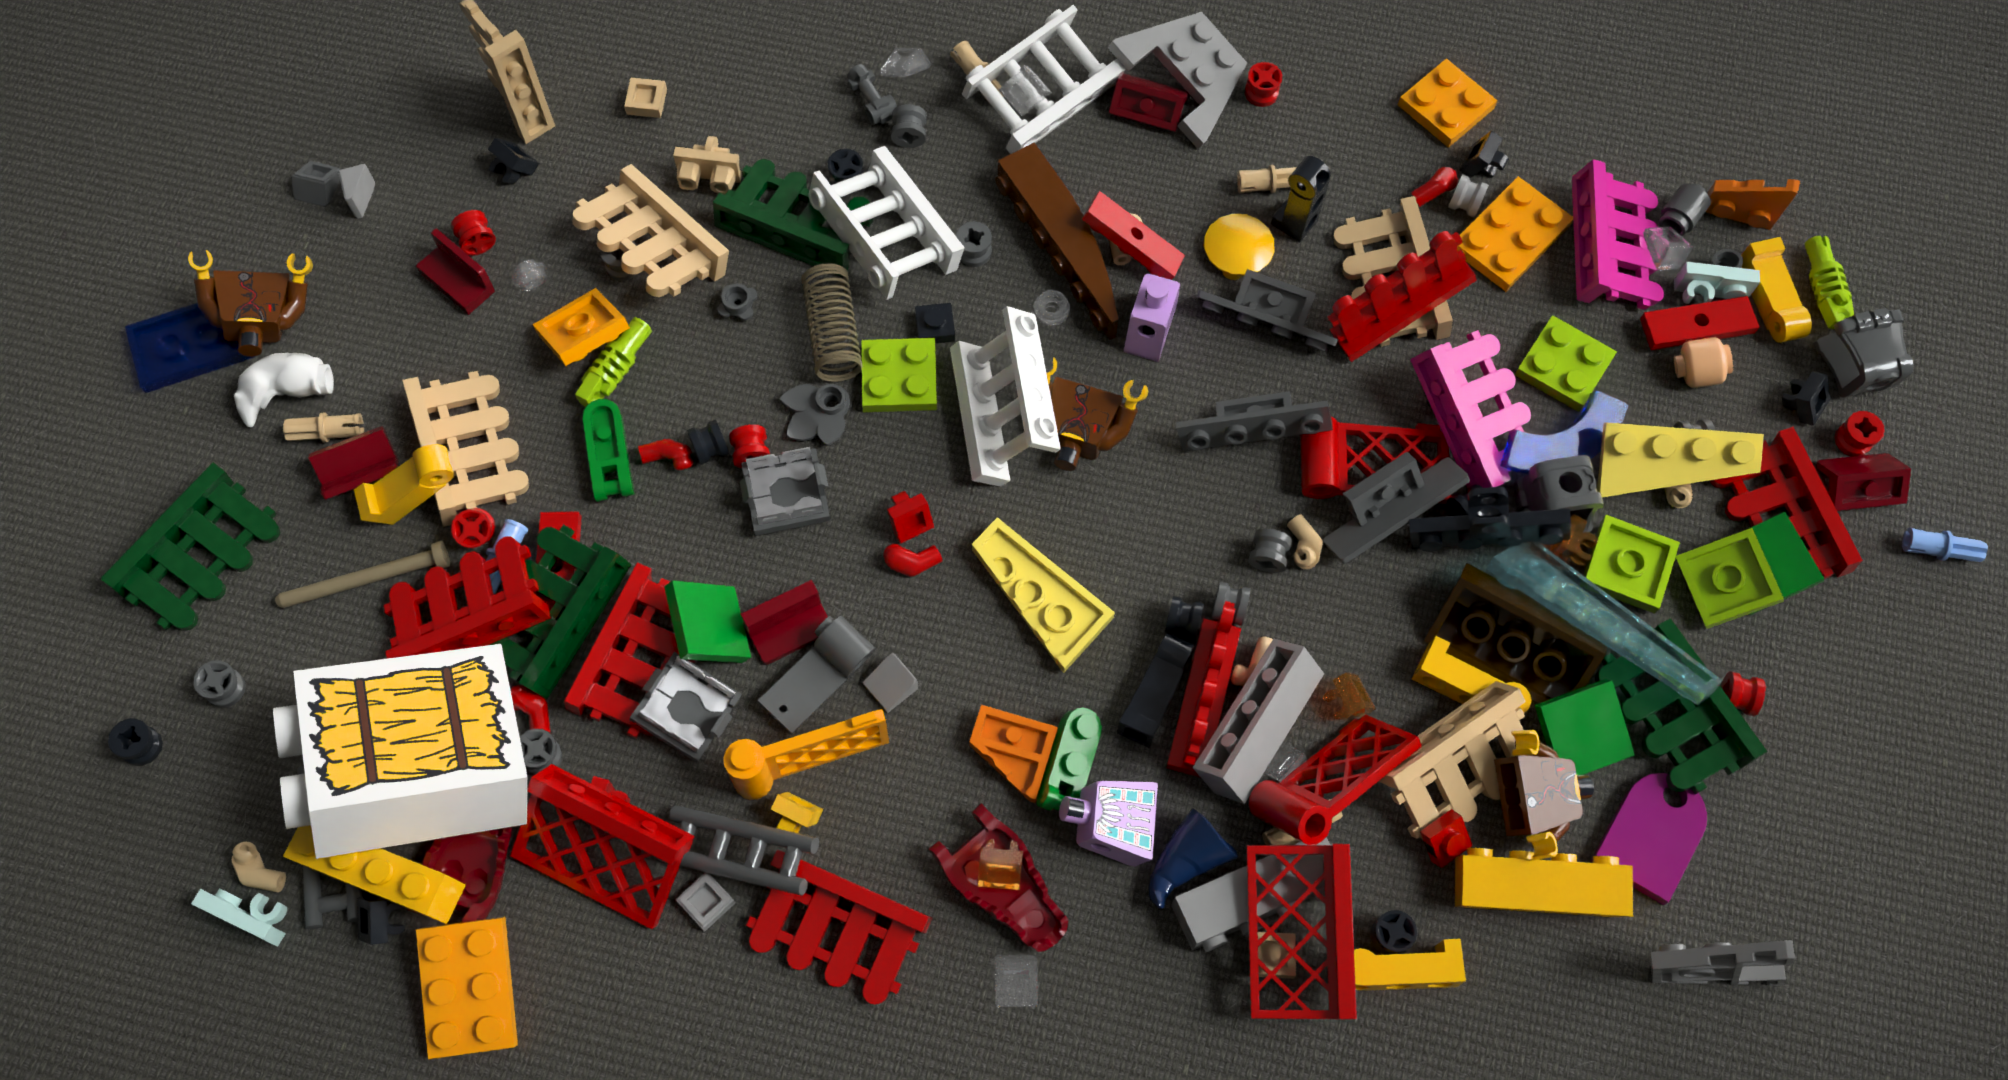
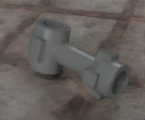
[847,64,897,125]

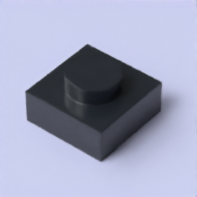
[915,303,955,343]

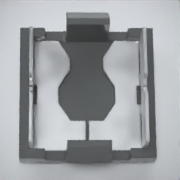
[740,447,831,536]
[629,652,742,763]

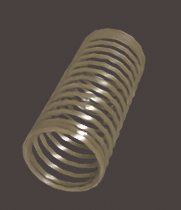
[801,263,863,382]

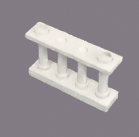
[962,5,1126,154]
[808,146,964,300]
[950,306,1061,487]

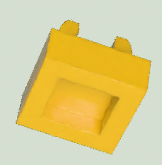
[771,792,823,833]

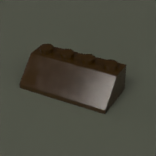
[1424,563,1609,703]

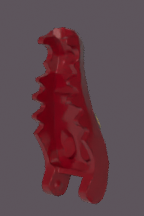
[928,803,1068,952]
[407,827,512,922]

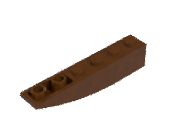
[995,142,1118,340]

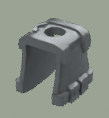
[1813,308,1914,397]
[1514,455,1604,544]

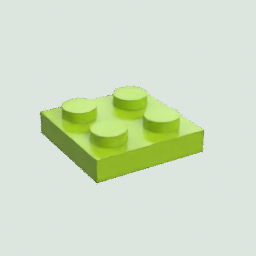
[1515,315,1617,412]
[862,338,937,412]
[1580,515,1680,614]
[1676,528,1784,629]

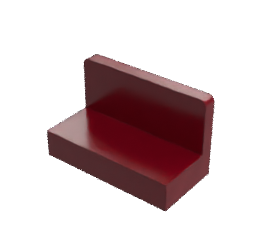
[1109,74,1189,131]
[416,228,495,315]
[308,426,398,499]
[1816,453,1911,511]
[741,580,828,665]

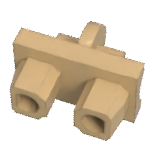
[673,136,742,194]

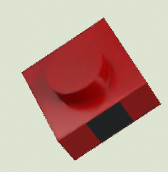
[1420,809,1473,868]

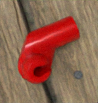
[638,439,693,470]
[883,544,943,577]

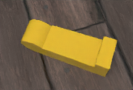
[1741,237,1812,343]
[354,444,454,525]
[1412,636,1531,714]
[1354,939,1466,991]

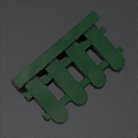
[713,159,873,278]
[100,462,280,631]
[490,524,632,699]
[1595,618,1768,795]

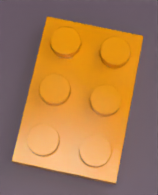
[1457,176,1573,292]
[416,917,518,1059]

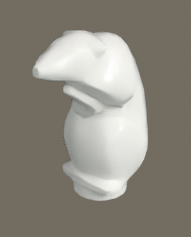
[234,353,334,427]

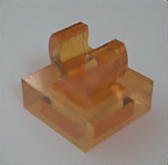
[1547,514,1599,566]
[1323,672,1376,720]
[978,839,1023,890]

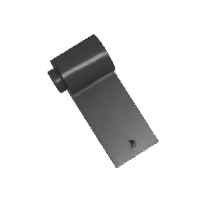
[757,616,876,735]

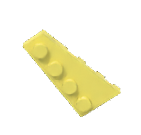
[1597,423,1764,497]
[972,518,1115,673]

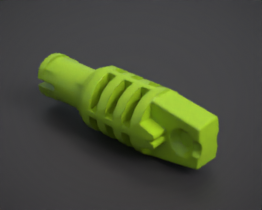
[1804,236,1854,329]
[575,317,652,407]

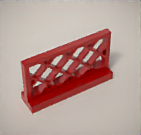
[510,764,695,929]
[1247,844,1357,1020]

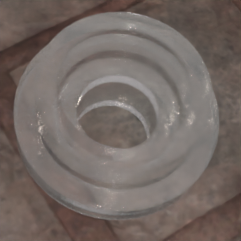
[511,259,548,292]
[1034,290,1070,326]

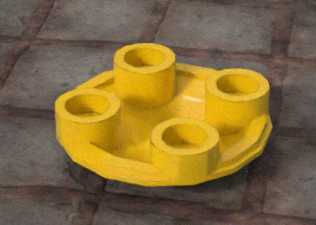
[1203,214,1274,280]

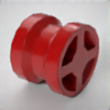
[1244,62,1282,107]
[451,210,496,256]
[1834,411,1885,456]
[729,425,770,468]
[451,508,496,548]
[1721,671,1766,717]

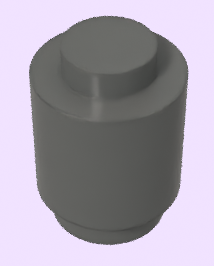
[1659,183,1711,237]

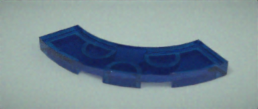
[1500,391,1629,474]

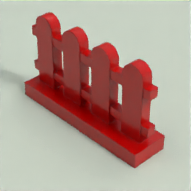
[1327,231,1477,362]
[1709,427,1863,579]
[384,536,551,659]
[564,562,696,739]
[1166,601,1241,778]
[746,849,932,1004]

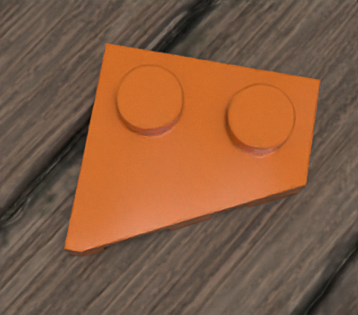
[1706,179,1800,230]
[969,705,1058,803]

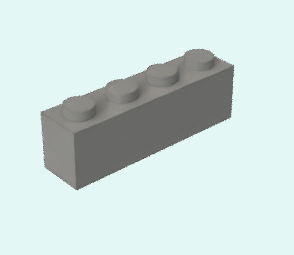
[1193,639,1324,804]
[1171,837,1330,952]

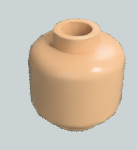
[1674,337,1733,388]

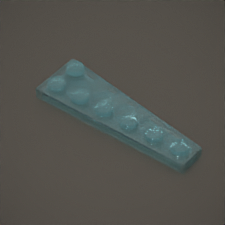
[1486,542,1723,705]

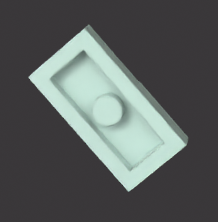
[1674,262,1760,304]
[191,888,287,947]

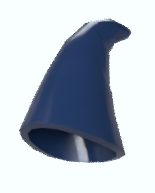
[1149,808,1239,909]

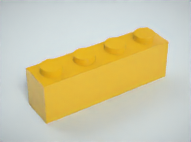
[283,825,466,924]
[1455,848,1633,918]

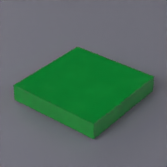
[1749,512,1824,615]
[664,580,751,663]
[1535,679,1635,775]

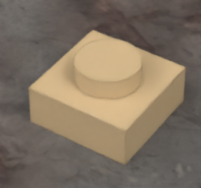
[624,78,667,118]
[1258,932,1296,979]

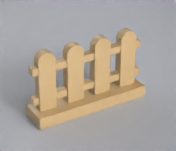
[459,0,555,144]
[572,164,729,297]
[1334,196,1453,347]
[402,371,529,527]
[1378,681,1526,840]

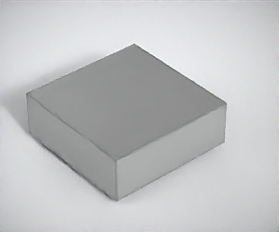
[675,872,735,932]

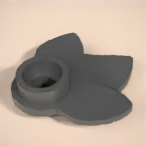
[780,384,850,446]

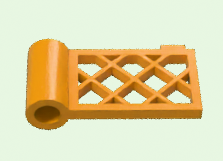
[723,709,889,800]

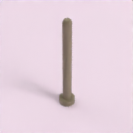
[275,541,450,608]

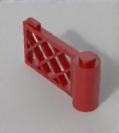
[1300,417,1451,504]
[1249,714,1422,845]

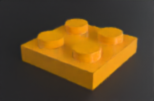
[1398,58,1498,148]
[532,288,630,366]

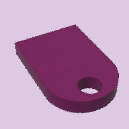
[1590,773,1707,905]

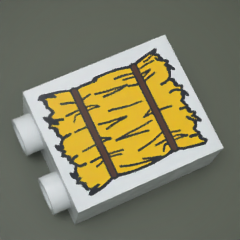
[273,644,527,859]

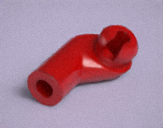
[1411,167,1458,207]
[510,685,551,734]

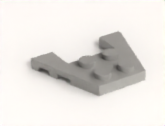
[1108,12,1247,149]
[1651,940,1795,986]

